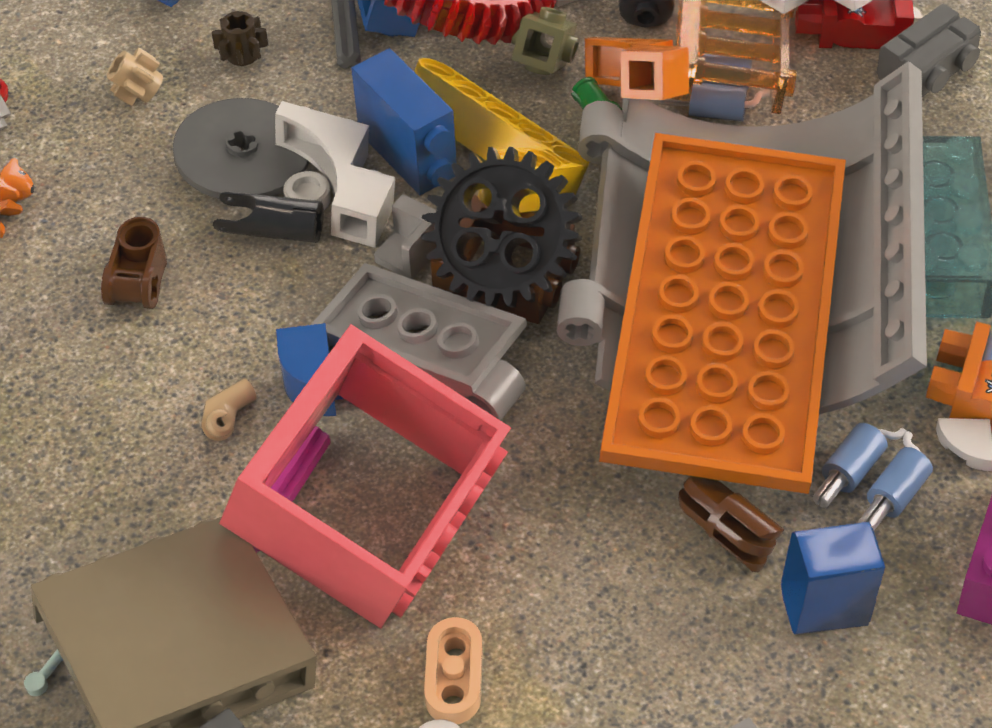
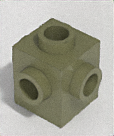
[511,7,580,75]

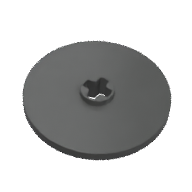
[173,98,309,199]

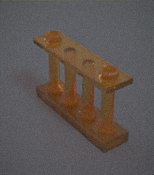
[672,0,797,114]

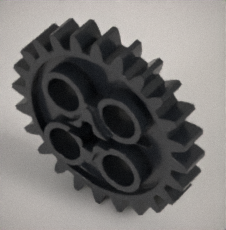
[422,146,583,308]

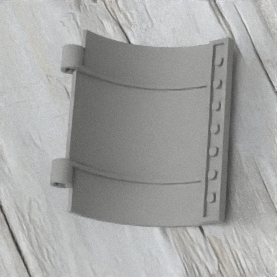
[557,61,927,415]

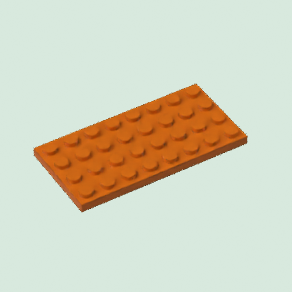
[599,133,846,494]

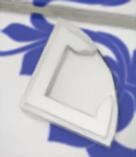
[936,418,992,471]

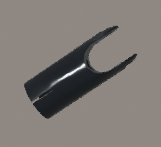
[212,192,324,243]

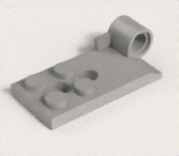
[311,263,527,421]

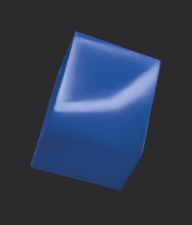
[781,522,885,635]

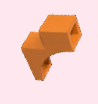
[585,37,689,100]

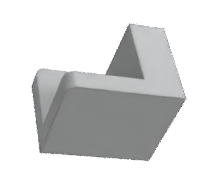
[374,194,437,279]

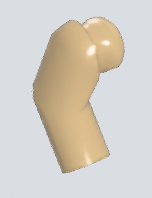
[201,378,257,441]

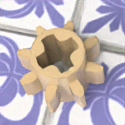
[107,47,163,106]

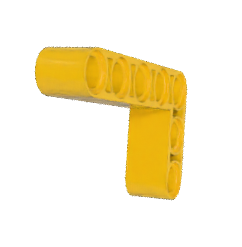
[414,58,590,213]

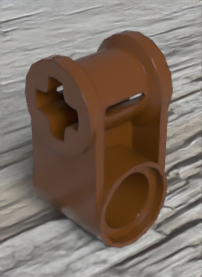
[101,217,167,309]

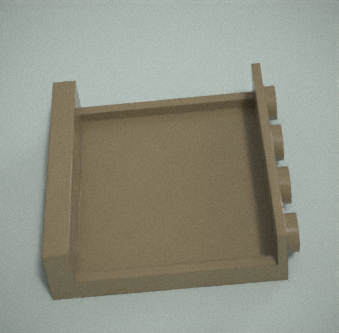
[31,517,317,728]

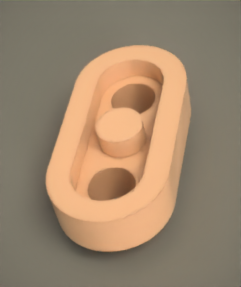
[424,617,483,724]

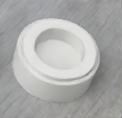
[283,171,331,210]

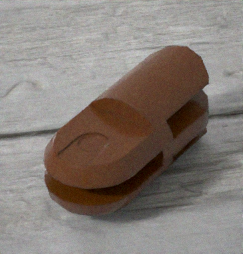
[678,476,784,573]

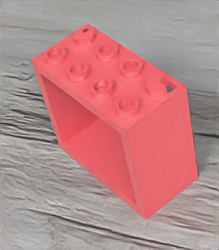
[219,324,511,629]

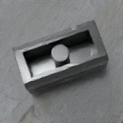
[877,3,981,97]

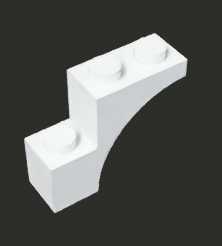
[275,101,395,248]

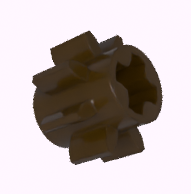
[212,11,269,66]

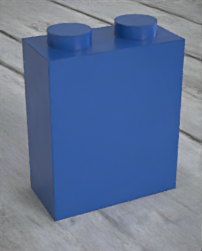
[351,48,457,196]

